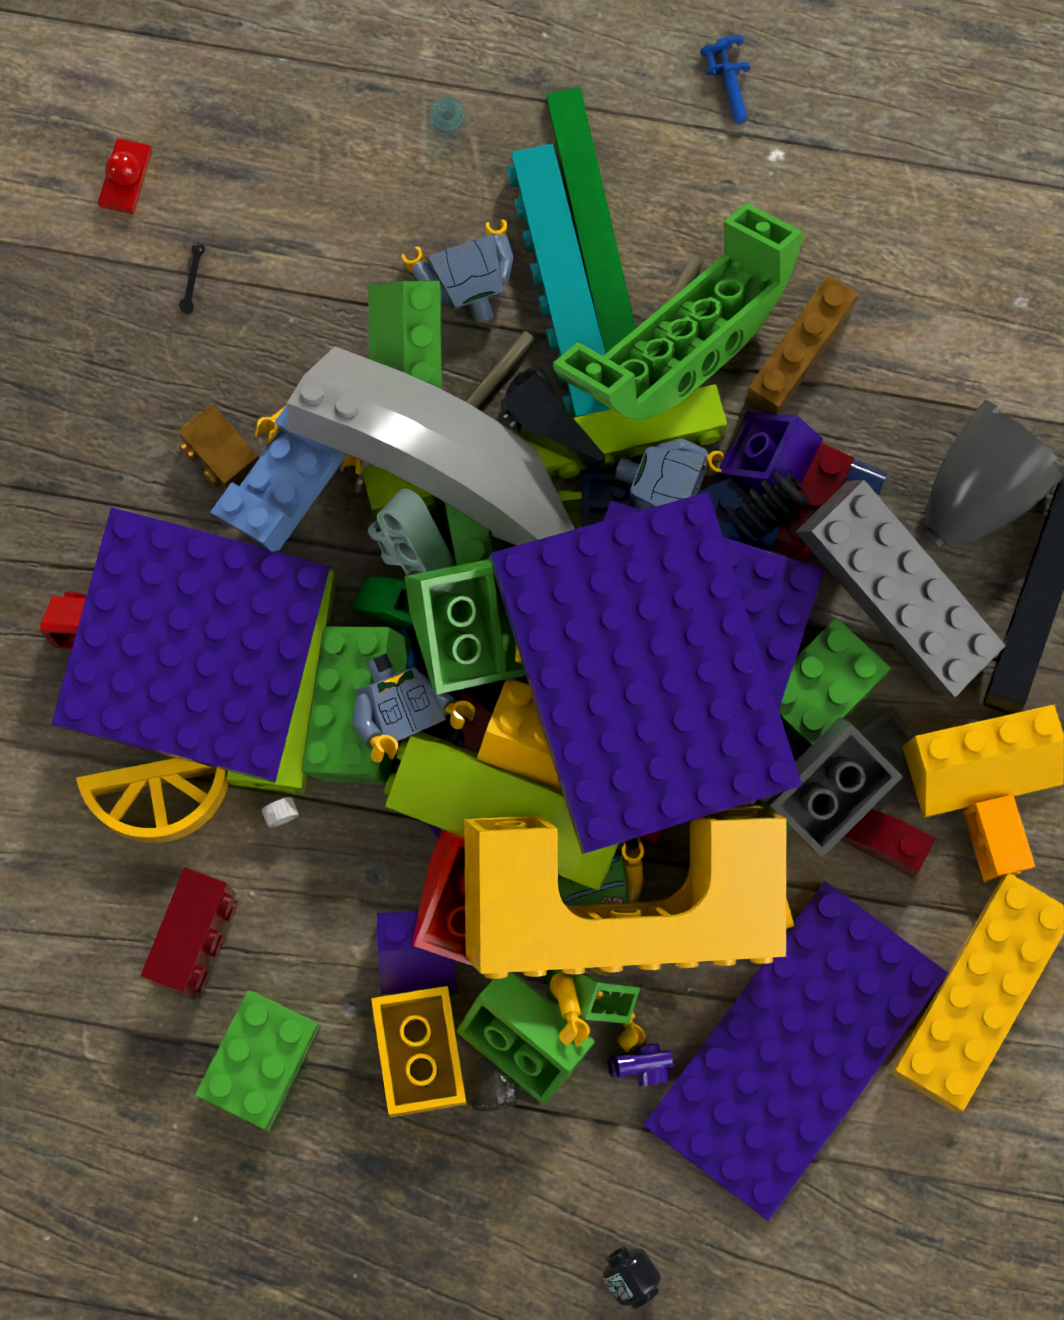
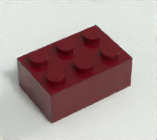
[140,867,238,1000]

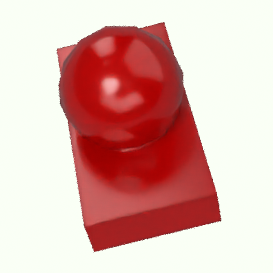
[98,138,152,215]

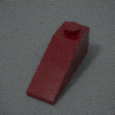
[841,809,936,878]

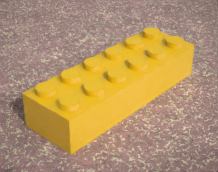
[889,873,1064,1114]

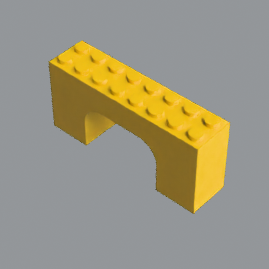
[464,806,786,979]

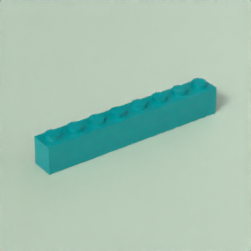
[506,143,611,418]

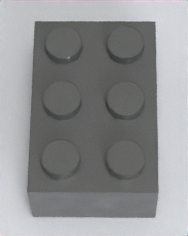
[762,717,903,858]

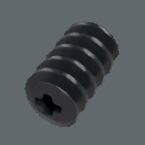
[725,470,810,544]

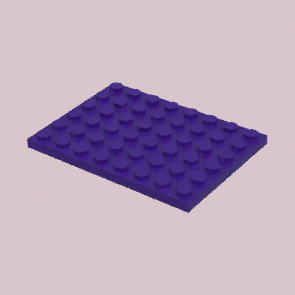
[489,492,802,854]

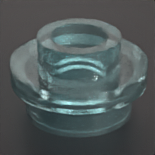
[430,97,465,133]

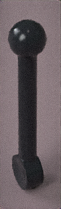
[179,242,205,314]

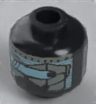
[603,1246,661,1308]

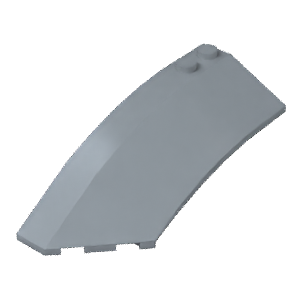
[287,347,575,546]

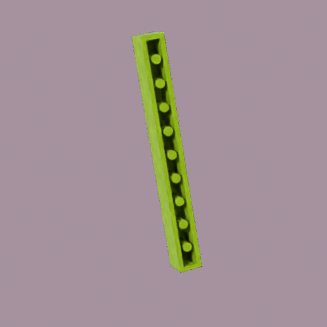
[362,384,727,520]

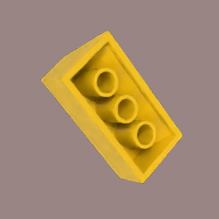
[902,704,1064,818]

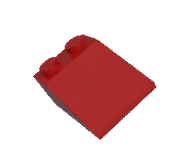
[412,829,474,967]

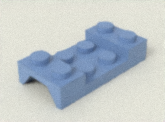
[211,405,347,553]

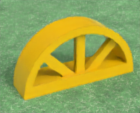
[76,758,229,843]

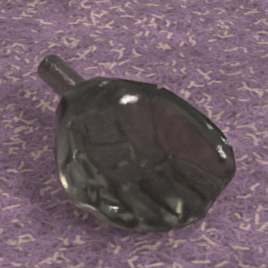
[466,1055,540,1112]

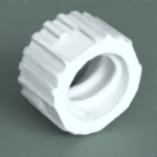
[261,797,299,828]

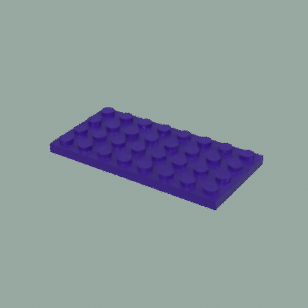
[643,881,948,1221]

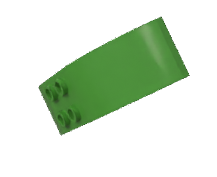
[553,202,803,419]

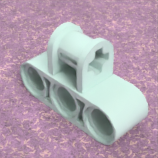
[368,488,456,576]

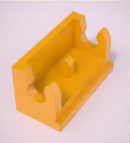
[962,795,1036,883]

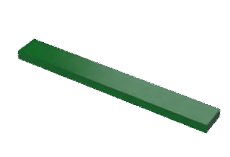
[546,87,636,354]

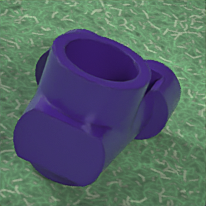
[607,1043,673,1086]

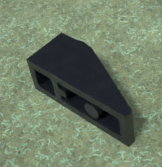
[500,374,606,472]

